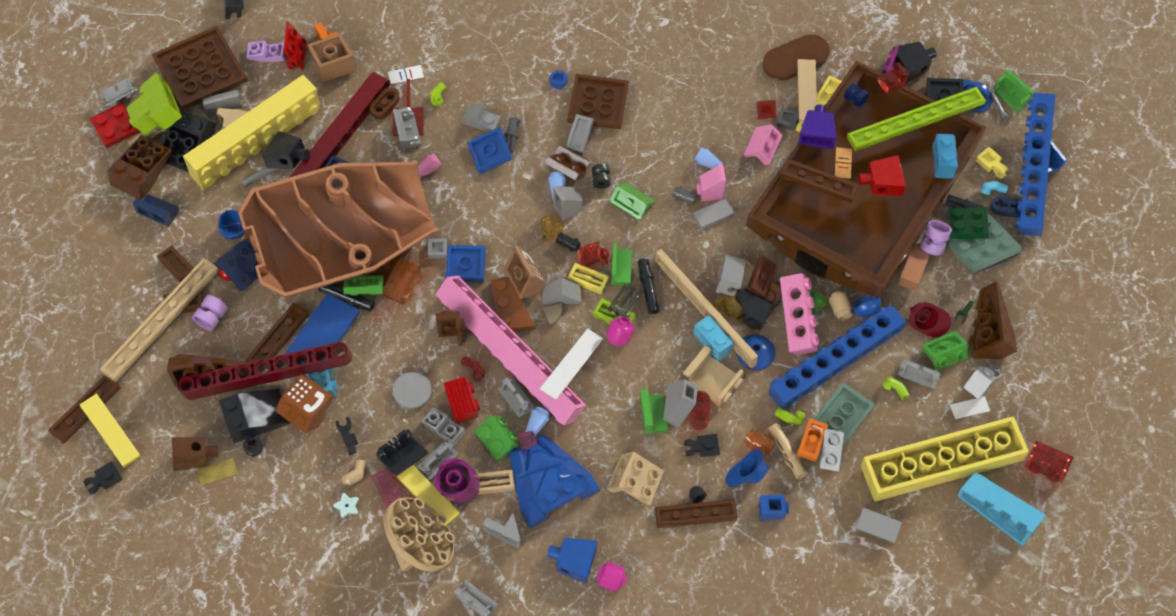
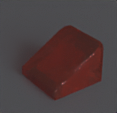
[756,100,776,119]

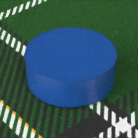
[550,71,568,89]

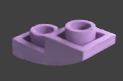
[247,40,286,62]

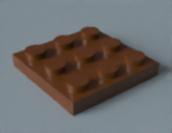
[567,74,629,130]

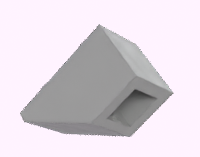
[963,363,1003,400]
[663,379,698,427]

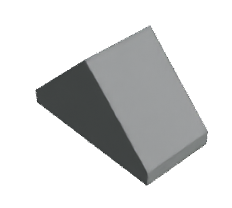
[542,278,581,306]

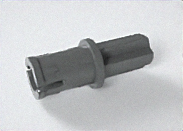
[505,117,521,154]

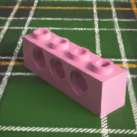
[780,273,819,356]

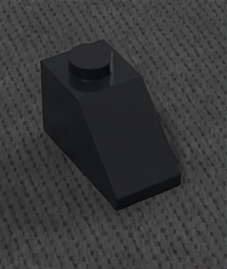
[735,289,773,331]

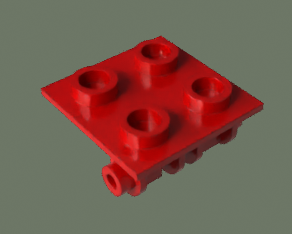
[283,21,307,70]

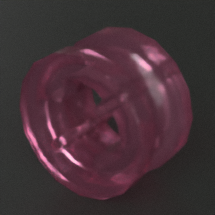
[517,431,537,449]

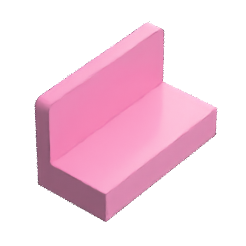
[743,124,783,165]

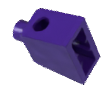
[798,105,836,149]

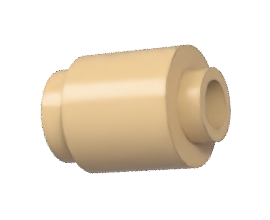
[829,291,853,321]

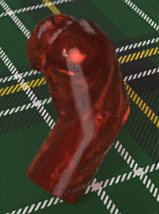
[461,356,485,381]

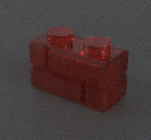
[1024,441,1074,483]

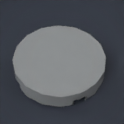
[392,372,432,410]

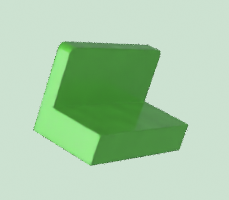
[610,183,655,220]
[611,242,632,286]
[640,389,668,434]

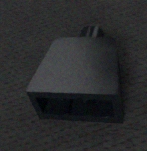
[892,42,937,83]
[262,131,310,169]

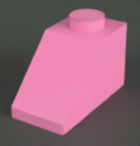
[696,164,726,201]

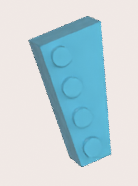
[957,472,1046,546]

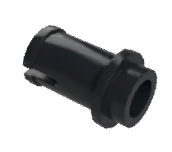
[556,232,581,252]

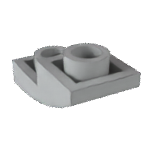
[421,407,467,447]

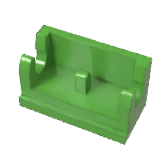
[993,70,1035,113]

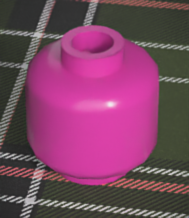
[606,316,634,347]
[596,562,628,592]

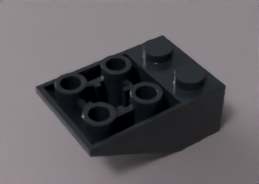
[162,108,217,172]

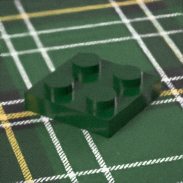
[949,207,989,239]

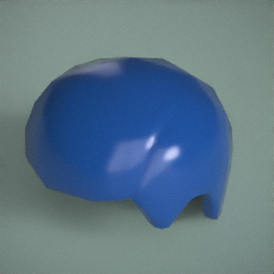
[218,210,245,240]
[852,295,881,317]

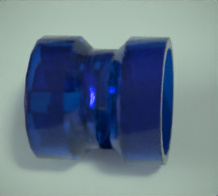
[843,82,870,108]

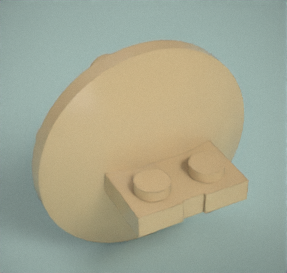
[384,497,455,572]

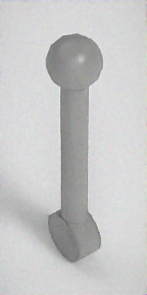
[988,87,1008,119]

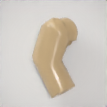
[342,460,366,485]

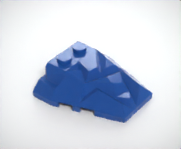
[509,434,600,528]

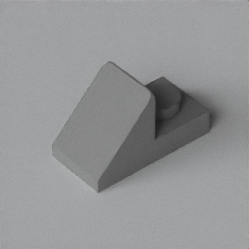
[461,103,501,132]
[483,513,521,549]

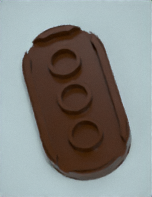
[763,35,830,80]

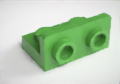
[343,275,385,296]
[922,331,968,371]

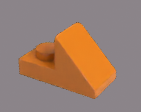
[797,418,828,462]

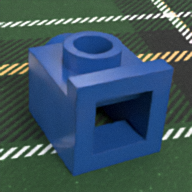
[758,495,789,522]

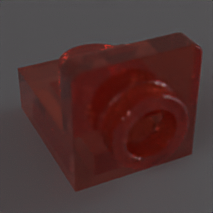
[877,62,908,94]
[578,241,609,266]

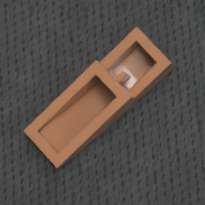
[898,242,930,291]

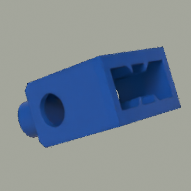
[547,538,597,584]

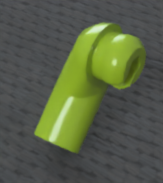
[429,82,446,106]
[775,407,806,425]

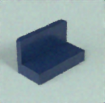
[132,194,179,227]

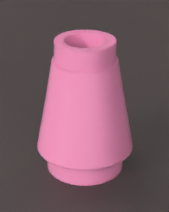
[418,153,442,178]

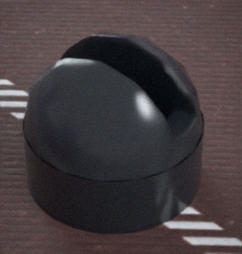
[689,486,707,503]

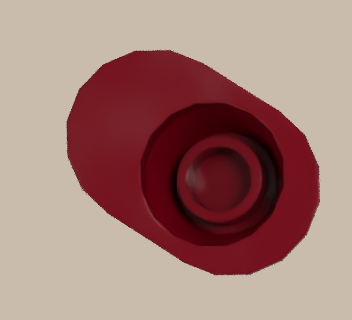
[909,302,951,338]

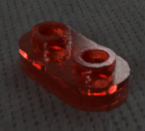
[689,391,711,430]

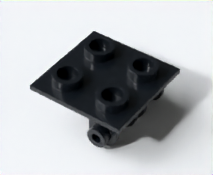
[376,429,428,477]

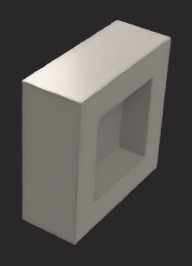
[428,238,448,259]

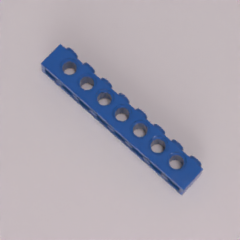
[1016,93,1056,237]
[768,305,906,410]

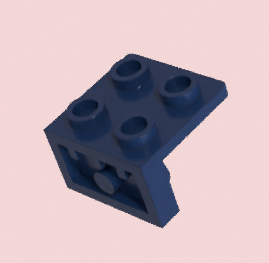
[213,239,259,291]

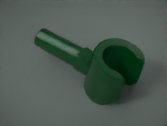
[955,301,974,323]

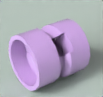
[920,220,952,255]
[192,295,228,331]

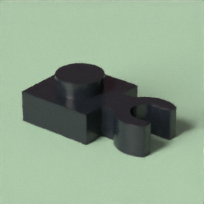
[684,434,720,457]
[83,461,123,494]

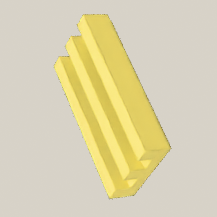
[567,263,610,295]

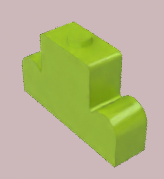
[127,72,182,135]

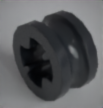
[243,436,263,457]

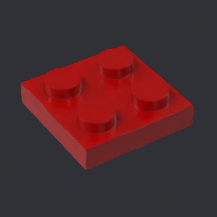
[90,103,140,149]

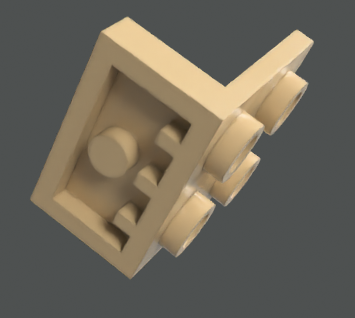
[607,451,664,506]

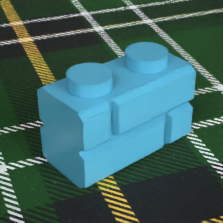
[693,315,734,361]

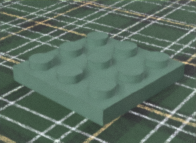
[946,214,1021,274]

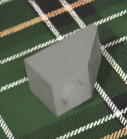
[553,186,583,220]

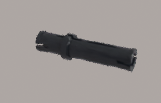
[637,258,660,315]
[319,284,375,312]

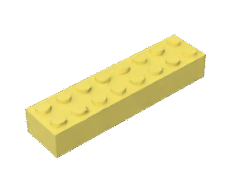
[183,75,321,190]
[861,416,1029,502]

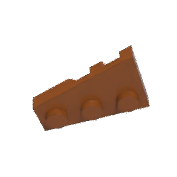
[490,277,535,332]

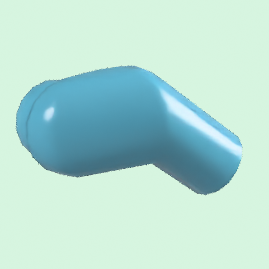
[981,181,1009,195]

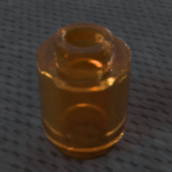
[744,429,775,457]

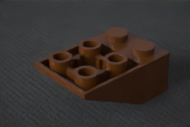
[107,135,172,200]

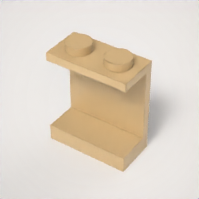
[682,345,744,407]

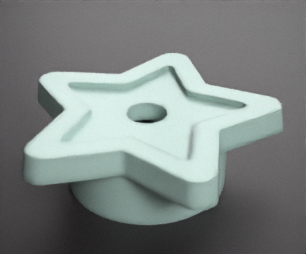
[333,493,359,518]

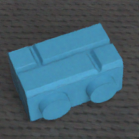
[932,134,958,178]

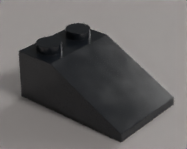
[219,389,291,444]

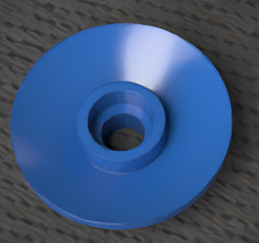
[736,334,775,370]

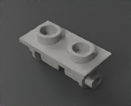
[98,77,138,107]
[897,359,940,389]
[497,377,535,418]
[820,429,845,472]
[416,441,459,481]
[454,580,498,616]

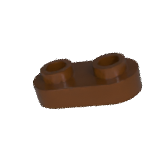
[370,88,400,119]

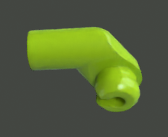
[882,377,910,400]

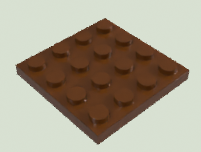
[152,26,248,110]

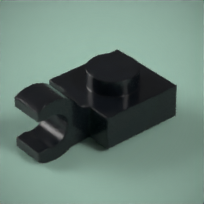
[336,417,358,455]

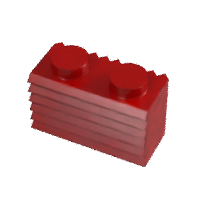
[444,376,481,423]

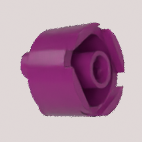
[434,458,480,504]

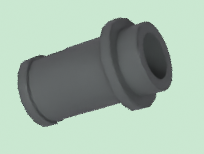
[672,186,697,205]

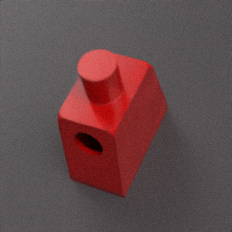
[858,155,906,196]

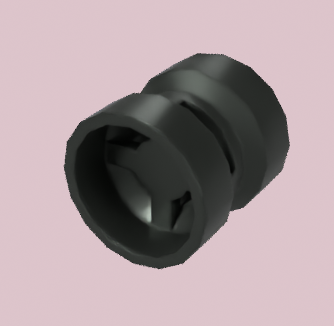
[592,164,611,189]

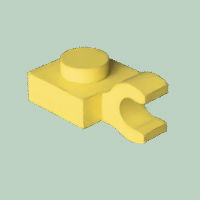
[975,147,1008,179]

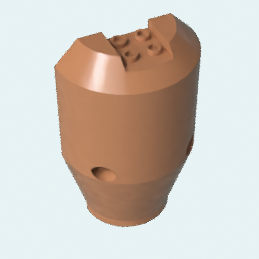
[238,160,440,298]

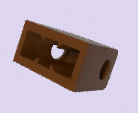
[172,437,218,471]

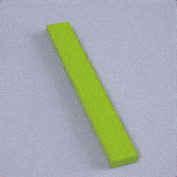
[847,87,986,151]

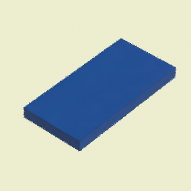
[285,294,360,365]

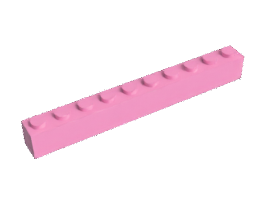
[436,276,586,425]

